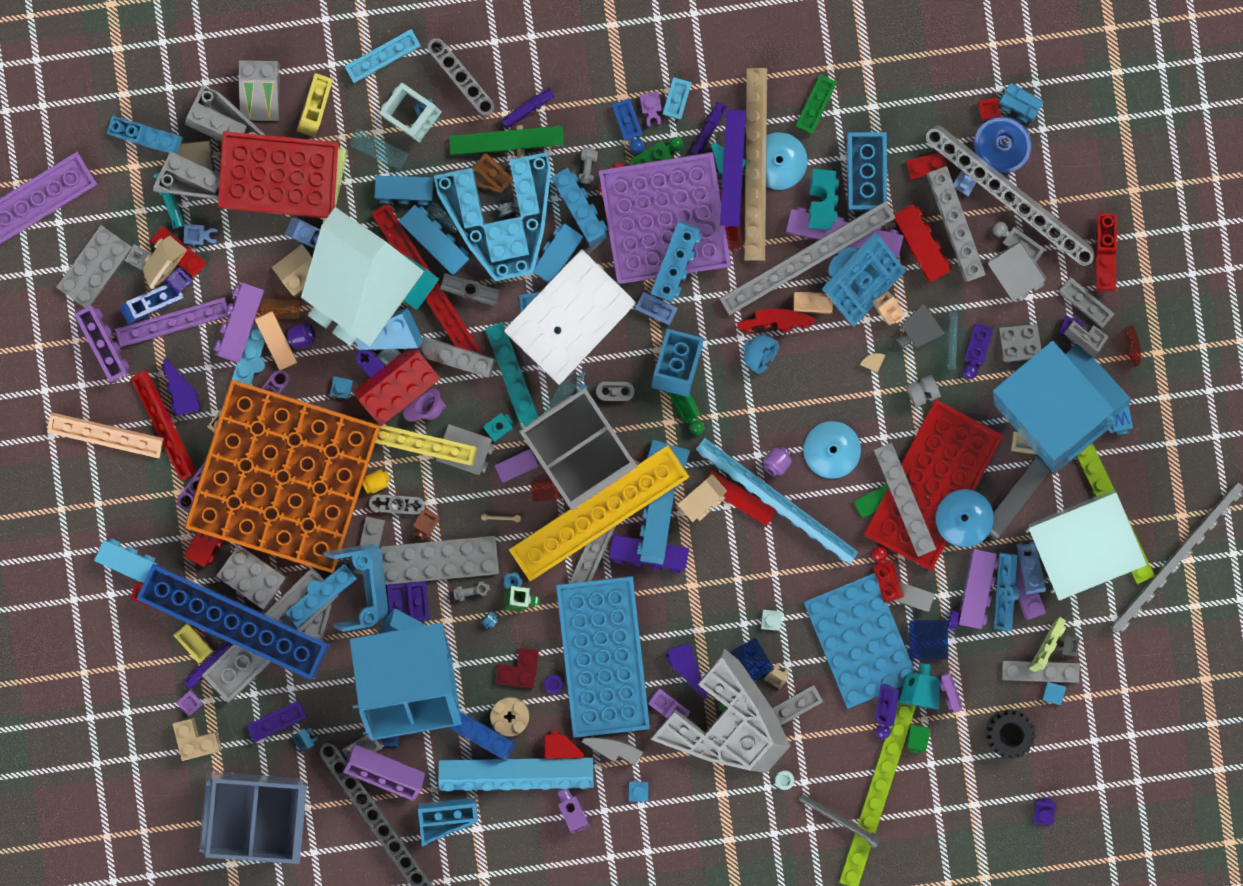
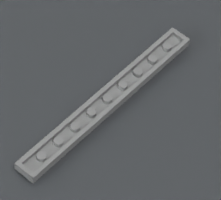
[720,201,896,315]
[1110,482,1243,632]

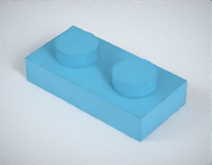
[663,77,692,120]

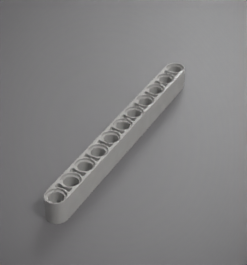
[926,125,1095,266]

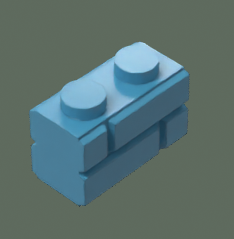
[998,83,1044,124]

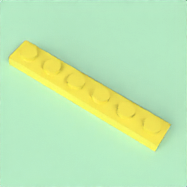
[371,422,477,466]

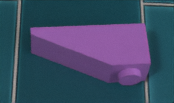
[1015,560,1046,620]

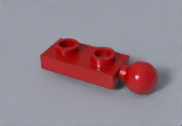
[872,546,904,603]

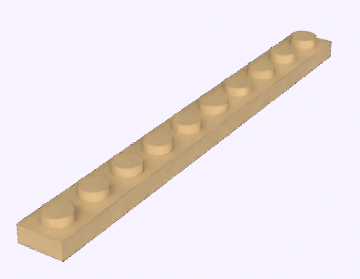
[745,68,767,261]

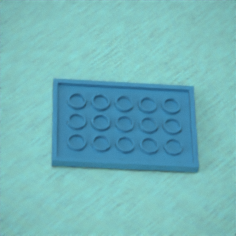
[804,573,916,709]

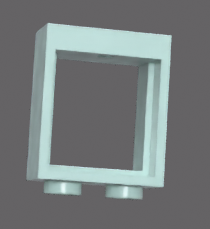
[379,82,442,142]

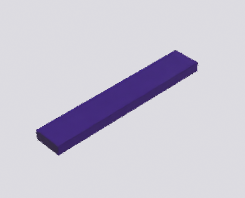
[720,109,746,227]

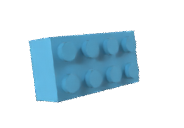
[846,132,887,211]

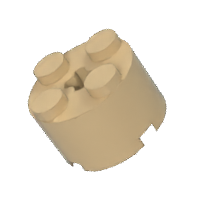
[490,696,530,736]

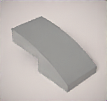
[895,582,935,612]

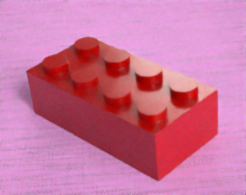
[353,348,441,427]

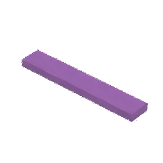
[115,297,228,348]

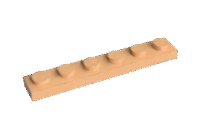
[47,413,164,458]

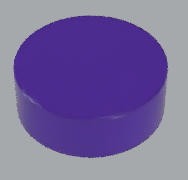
[948,610,959,630]
[544,674,563,694]

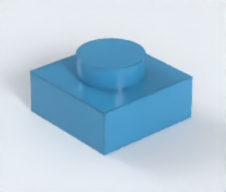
[330,376,353,399]
[629,781,648,802]

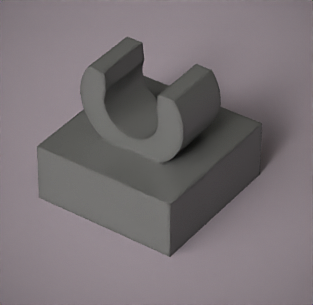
[1056,635,1080,656]

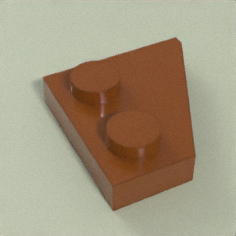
[473,153,513,193]

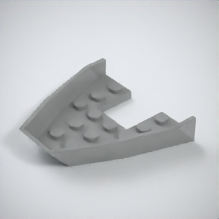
[651,649,791,773]

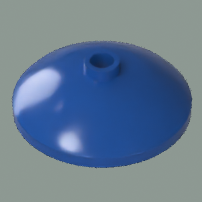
[974,117,1032,173]

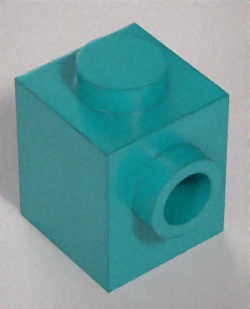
[483,413,514,442]

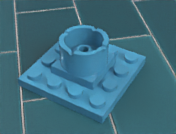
[822,233,906,326]

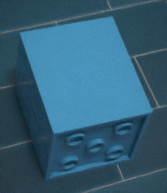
[993,341,1115,474]
[350,623,462,741]

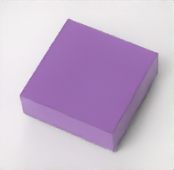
[176,690,204,717]

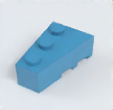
[355,306,423,350]
[418,798,478,847]

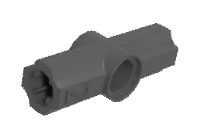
[439,273,500,307]

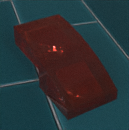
[1123,325,1141,367]

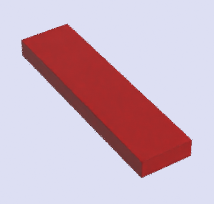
[706,470,776,526]

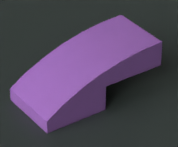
[495,449,540,483]
[647,687,691,718]

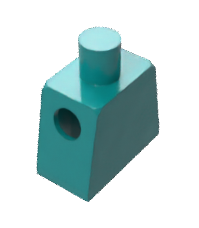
[899,663,940,709]

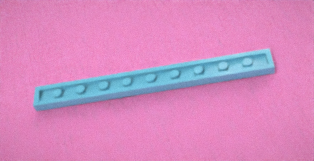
[696,437,858,564]

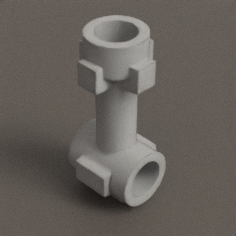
[578,148,598,185]
[453,581,490,601]

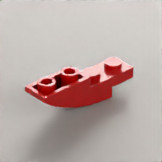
[1095,213,1117,292]
[737,309,816,333]

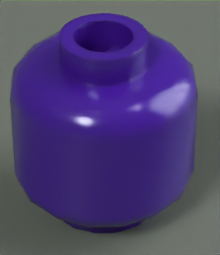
[286,322,316,350]

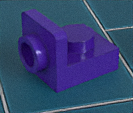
[1033,797,1056,825]

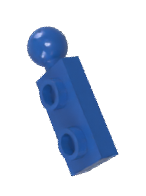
[612,98,645,154]

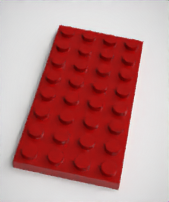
[863,399,1003,571]

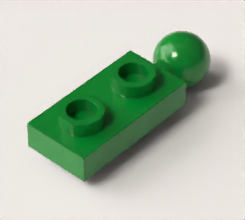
[630,137,683,165]
[668,392,704,435]

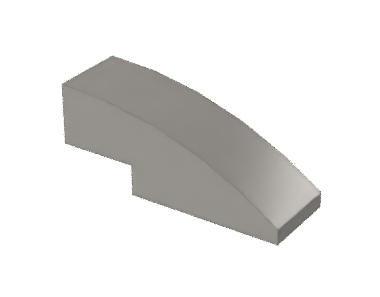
[582,737,643,765]

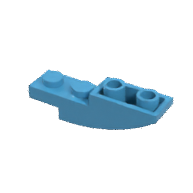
[106,116,183,154]

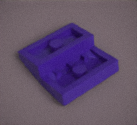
[386,582,430,621]

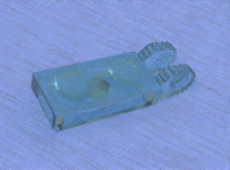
[545,369,586,412]

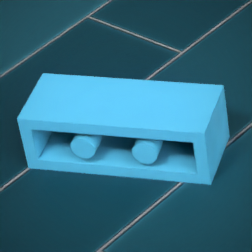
[94,538,159,583]

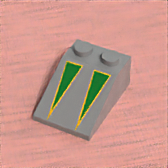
[239,60,280,121]

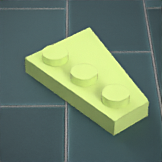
[1029,617,1066,672]

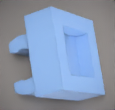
[953,170,976,197]

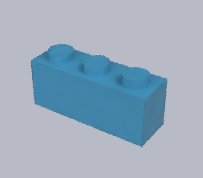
[375,175,434,205]
[533,223,584,283]

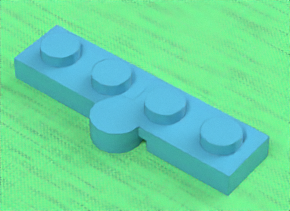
[232,323,266,385]

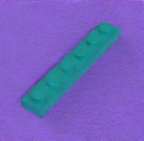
[485,322,538,429]

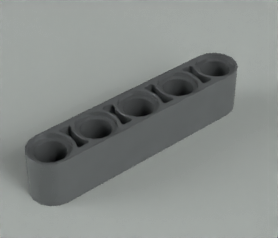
[989,455,1051,540]

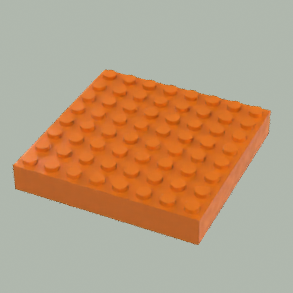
[185,379,380,573]

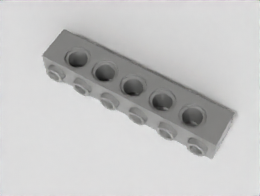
[926,166,986,282]

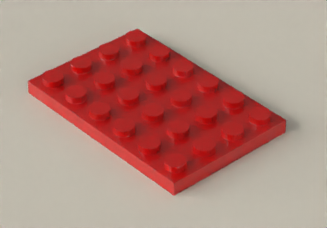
[217,131,339,218]

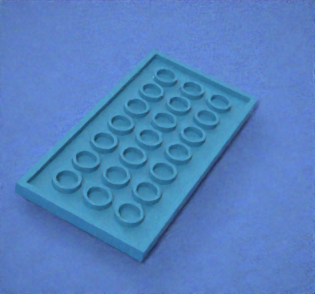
[556,576,650,738]

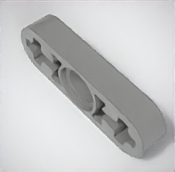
[369,495,425,514]

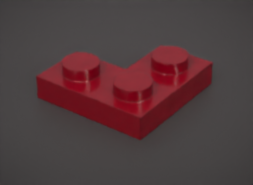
[495,648,539,688]

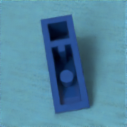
[120,284,184,325]

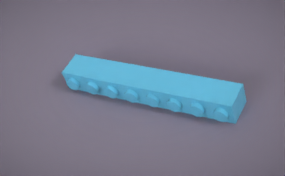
[439,758,594,791]

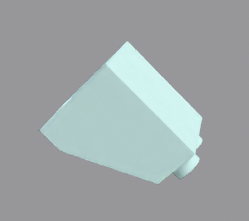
[301,207,424,347]

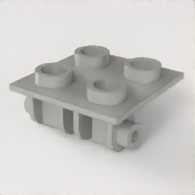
[999,324,1041,363]

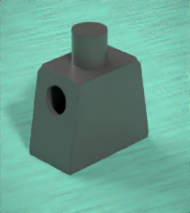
[896,304,945,348]

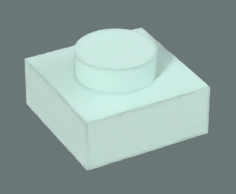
[761,610,782,631]

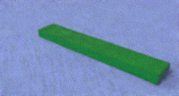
[449,126,565,156]

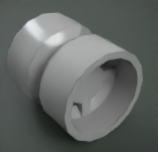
[906,375,941,408]

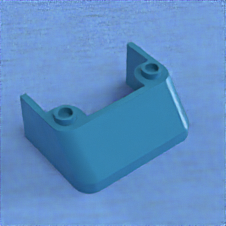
[324,544,388,632]

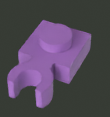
[639,92,662,127]

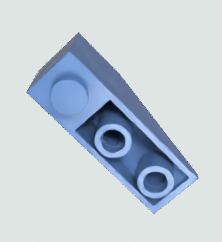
[284,217,320,249]

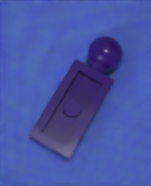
[963,323,994,379]
[875,684,899,739]

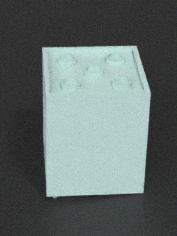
[1025,489,1147,600]

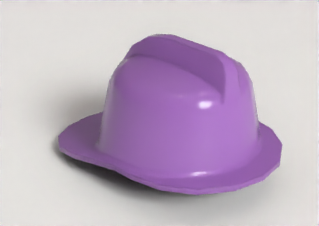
[403,388,446,421]

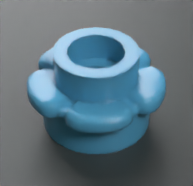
[503,572,522,589]
[481,611,498,629]

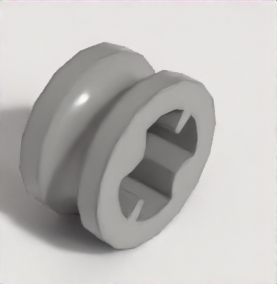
[497,202,516,217]

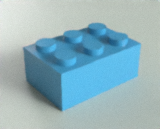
[651,329,704,397]

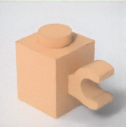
[872,291,905,325]

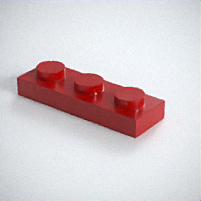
[150,226,207,277]

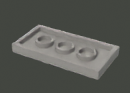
[56,225,132,308]

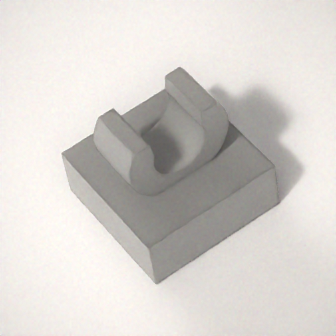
[125,244,150,270]

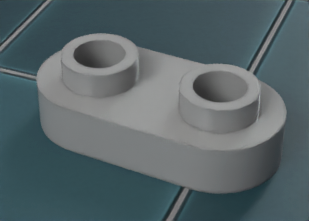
[596,382,634,401]

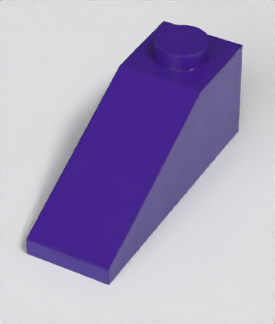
[665,642,708,699]

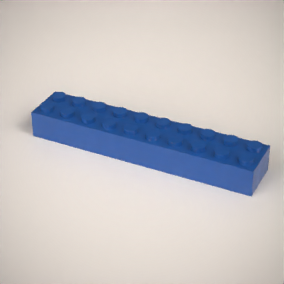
[137,564,331,680]

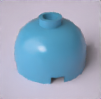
[743,335,779,374]

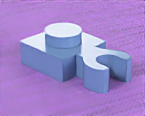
[184,224,218,245]

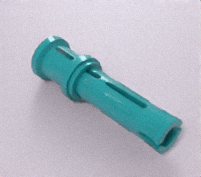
[153,172,185,229]

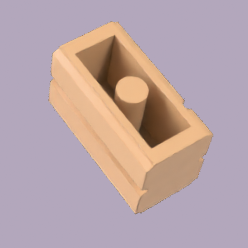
[793,292,833,314]

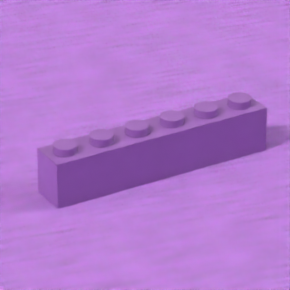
[785,207,903,259]

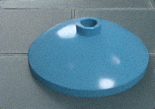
[936,489,994,547]

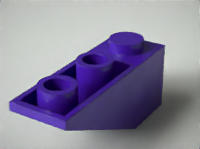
[161,359,202,416]

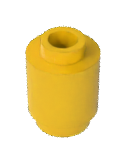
[362,469,391,494]

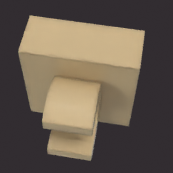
[764,663,789,689]

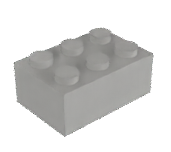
[217,545,288,609]

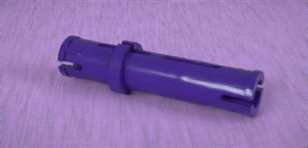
[501,87,555,129]
[690,101,727,155]
[183,641,231,689]

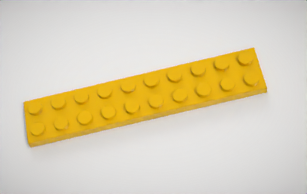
[509,445,690,581]

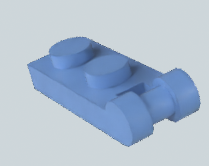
[1016,541,1046,595]

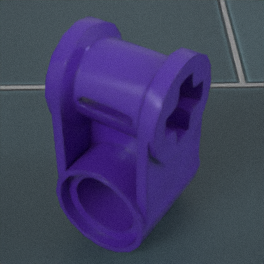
[356,350,386,378]

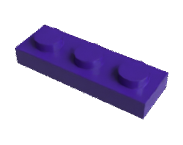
[246,700,307,743]

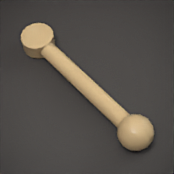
[481,513,521,522]

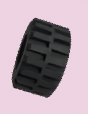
[985,709,1036,759]

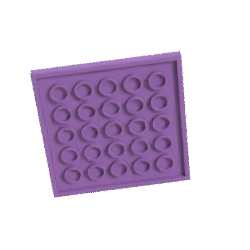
[599,152,732,284]

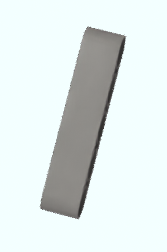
[428,38,494,117]

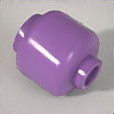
[763,447,792,476]

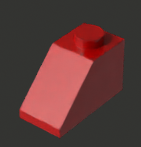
[544,731,584,759]

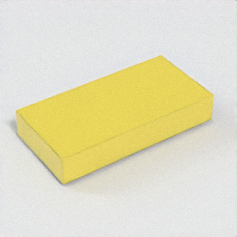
[174,623,214,664]

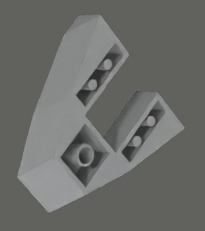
[153,85,265,199]

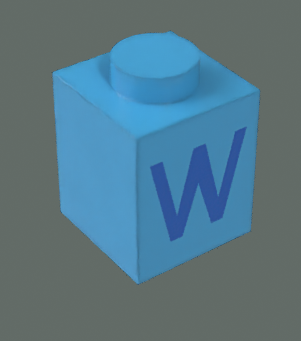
[1111,406,1133,435]

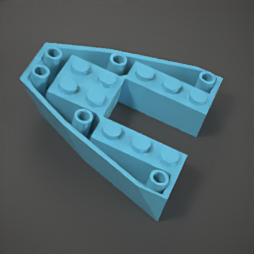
[434,152,551,281]

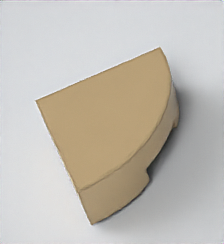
[860,353,885,373]

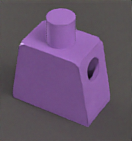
[558,789,591,834]

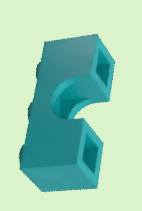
[808,169,839,230]

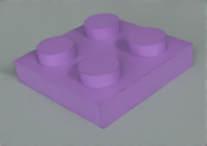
[939,670,963,713]

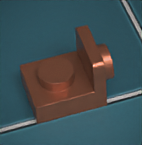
[410,508,440,542]

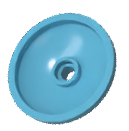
[766,132,808,190]
[803,421,861,479]

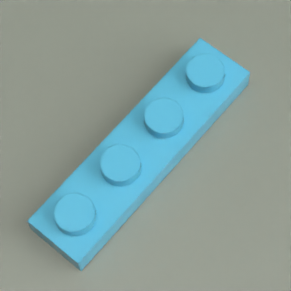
[345,29,421,84]

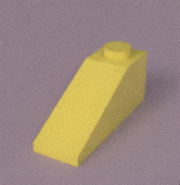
[297,73,333,137]

